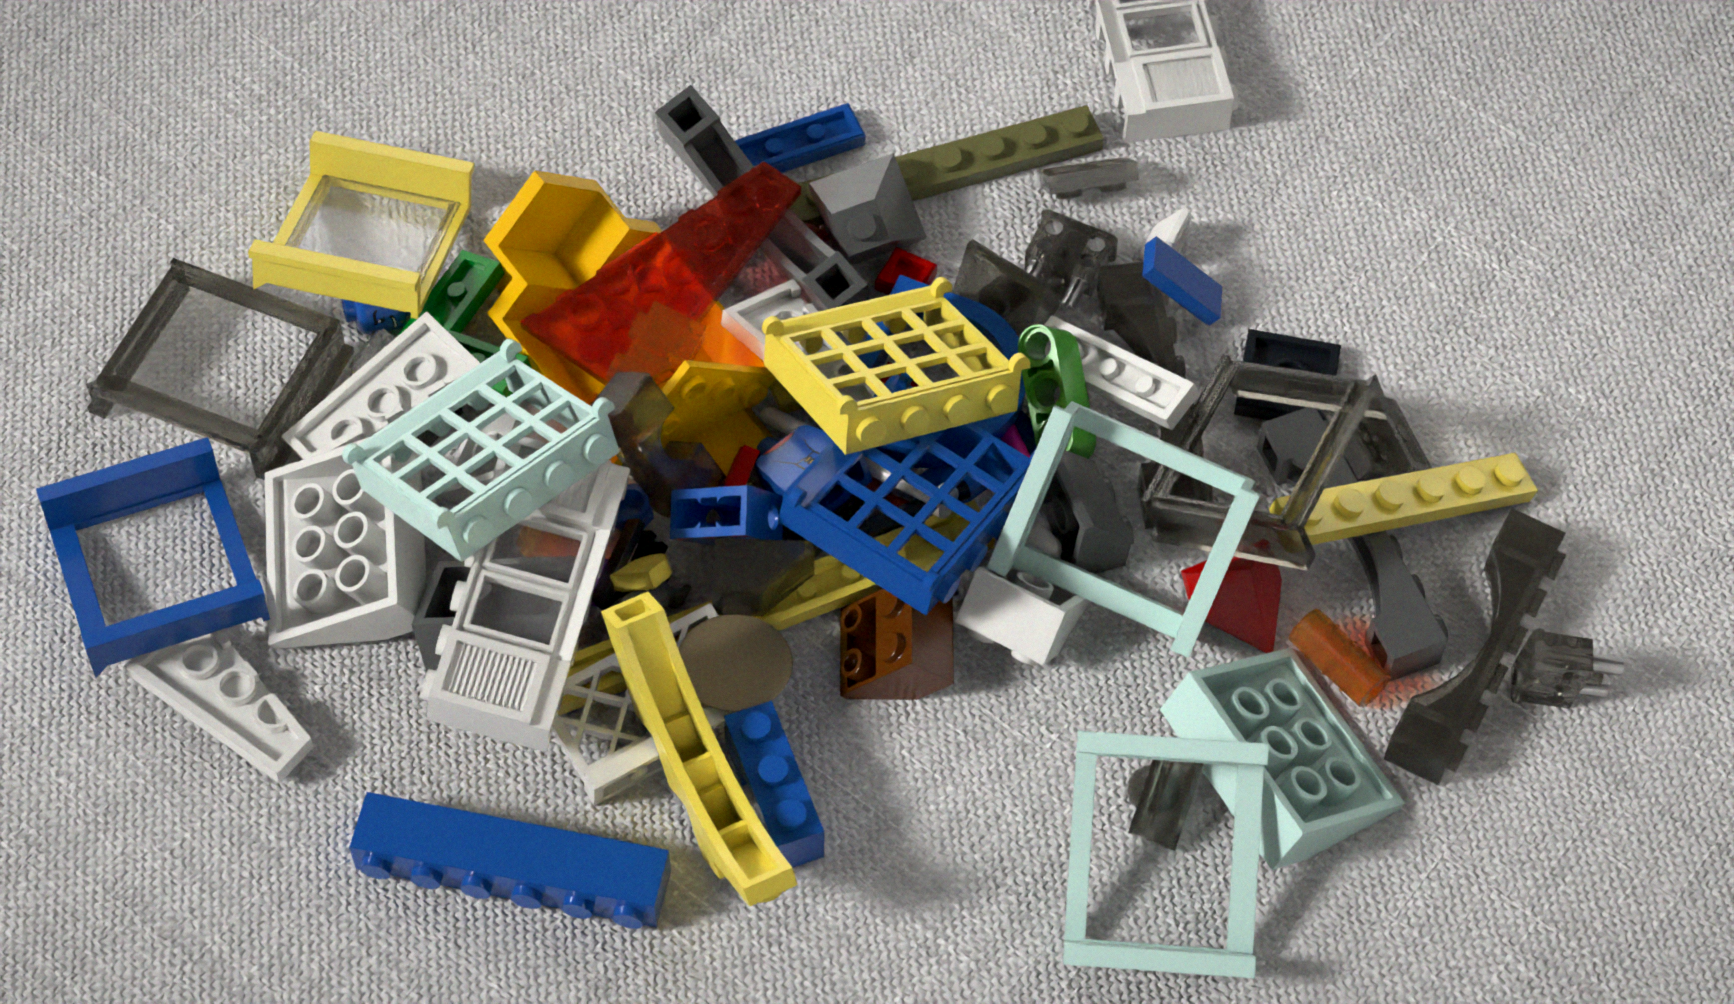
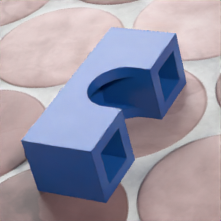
[724,700,824,868]

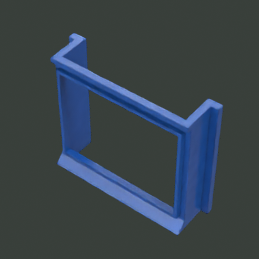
[36,437,270,678]

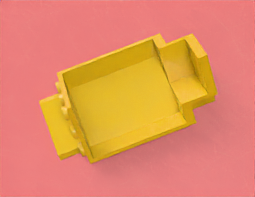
[483,170,776,514]

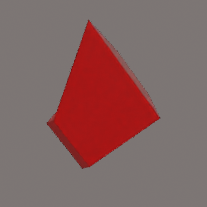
[1181,535,1282,653]

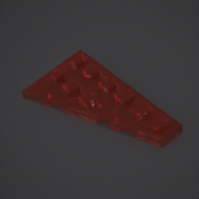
[520,161,801,406]

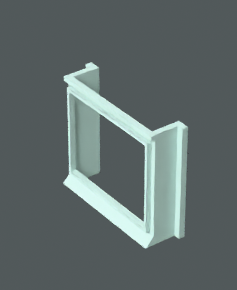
[986,401,1260,658]
[1063,731,1269,979]

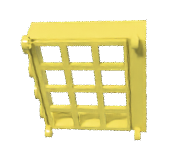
[762,277,1030,455]

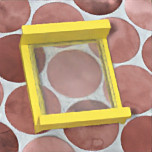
[248,131,474,319]

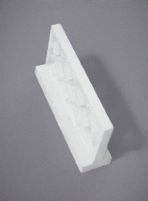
[552,603,737,806]

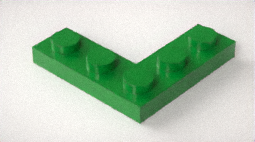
[398,250,532,398]

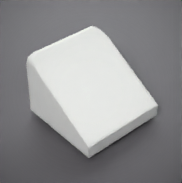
[1139,208,1191,261]

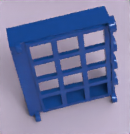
[778,373,1036,616]

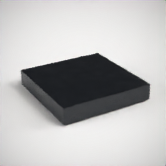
[1233,329,1341,422]

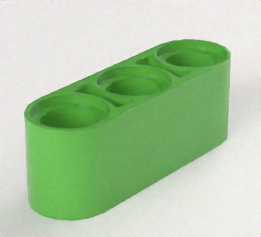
[1018,324,1096,459]

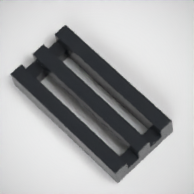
[592,518,668,611]

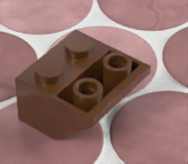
[840,589,954,700]

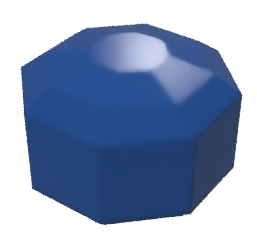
[615,483,654,532]

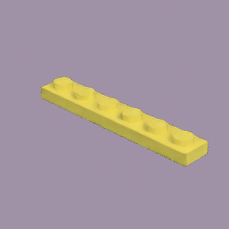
[1269,452,1538,549]

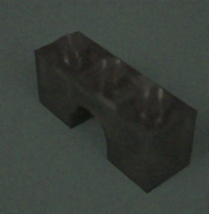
[590,372,727,518]

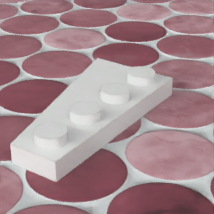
[721,279,875,402]
[282,311,480,460]
[126,598,314,783]

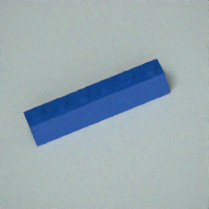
[349,792,671,929]

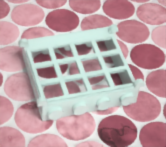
[342,339,620,562]

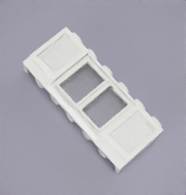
[1087,0,1239,143]
[420,437,630,752]

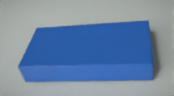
[1142,236,1223,326]

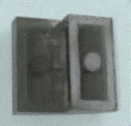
[1318,390,1432,481]

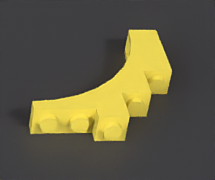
[601,592,798,907]

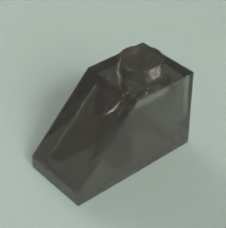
[712,538,815,616]

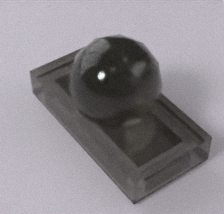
[1127,735,1204,851]

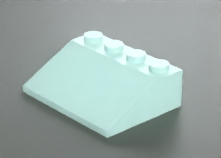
[1160,648,1405,870]

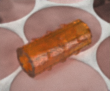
[1288,608,1391,708]

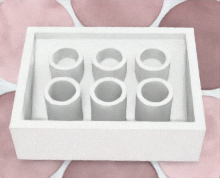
[265,437,427,649]

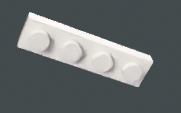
[1044,315,1200,430]

